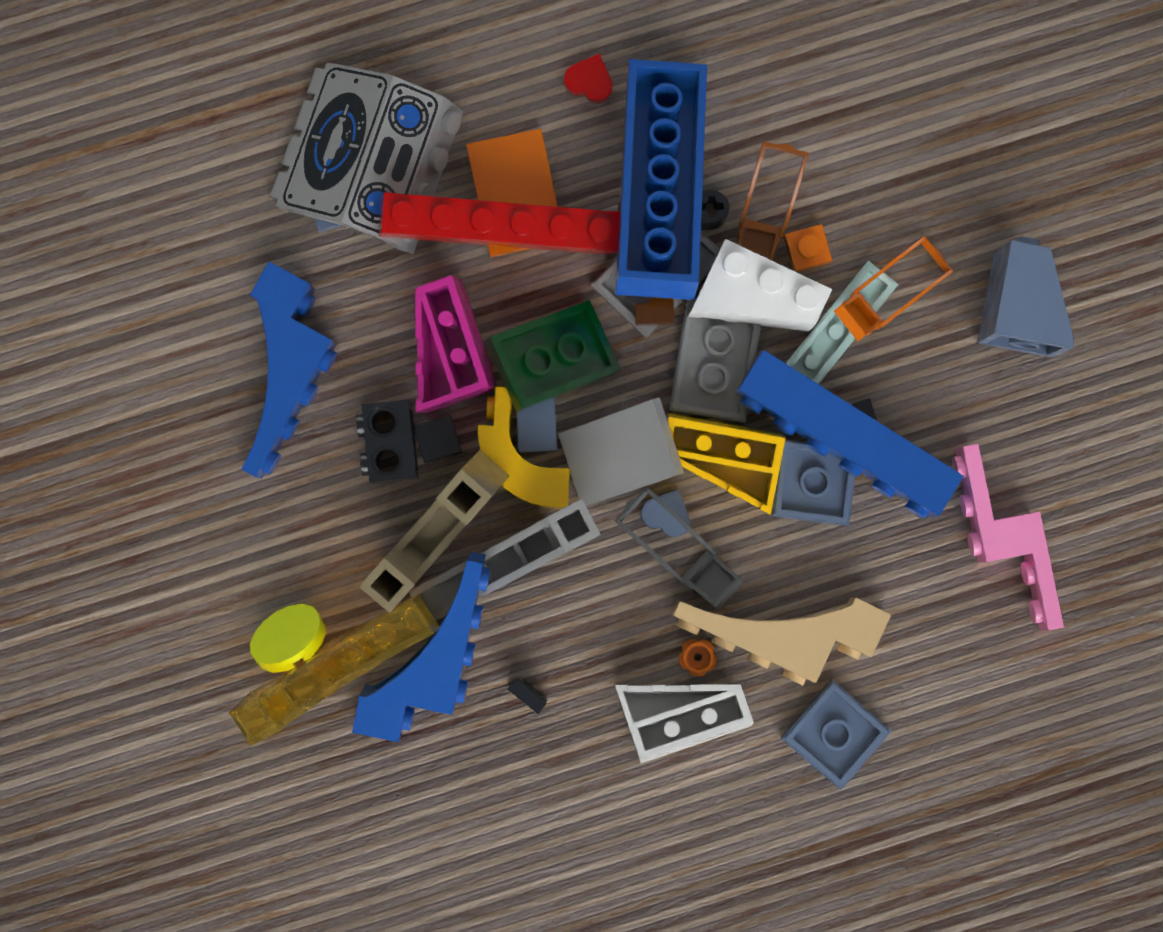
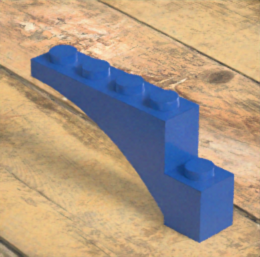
[242,262,337,479]
[352,552,491,742]

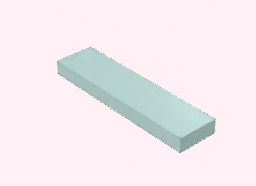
[786,261,899,384]

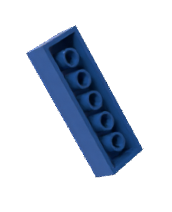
[615,59,707,300]

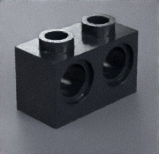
[356,400,419,484]

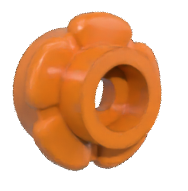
[679,639,717,677]

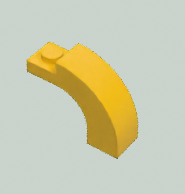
[478,387,570,509]

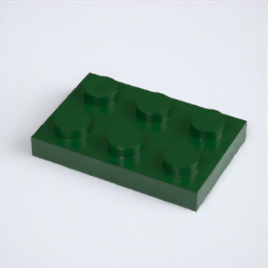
[485,300,621,412]

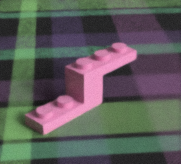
[952,444,1064,631]

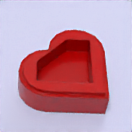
[564,53,613,104]

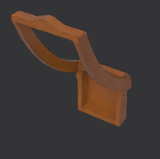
[737,141,809,261]

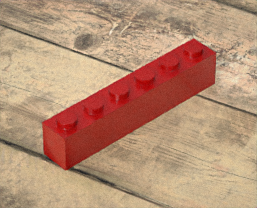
[379,192,620,255]

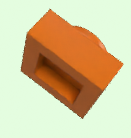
[783,224,832,272]

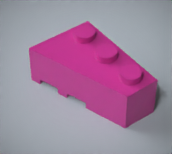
[415,275,497,414]

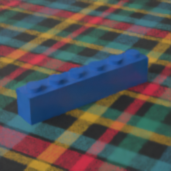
[735,350,964,519]

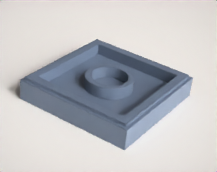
[771,440,855,526]
[780,679,891,790]

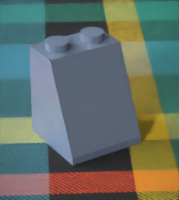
[977,237,1074,358]

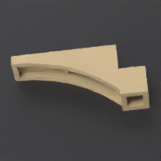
[671,597,891,686]

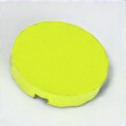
[250,604,326,673]

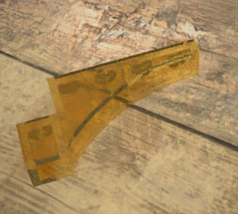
[229,594,440,746]

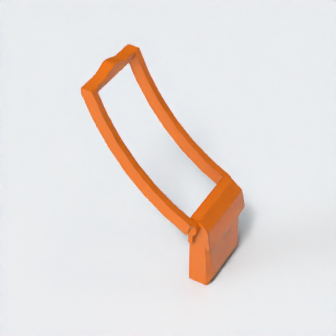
[834,236,953,341]

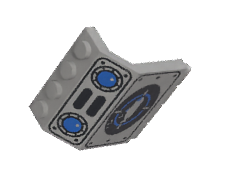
[269,62,463,254]

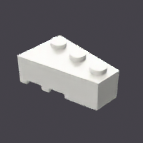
[688,239,832,332]
[615,684,754,763]

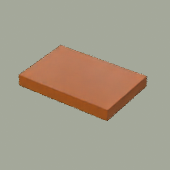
[466,128,558,258]

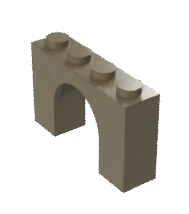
[359,450,509,613]

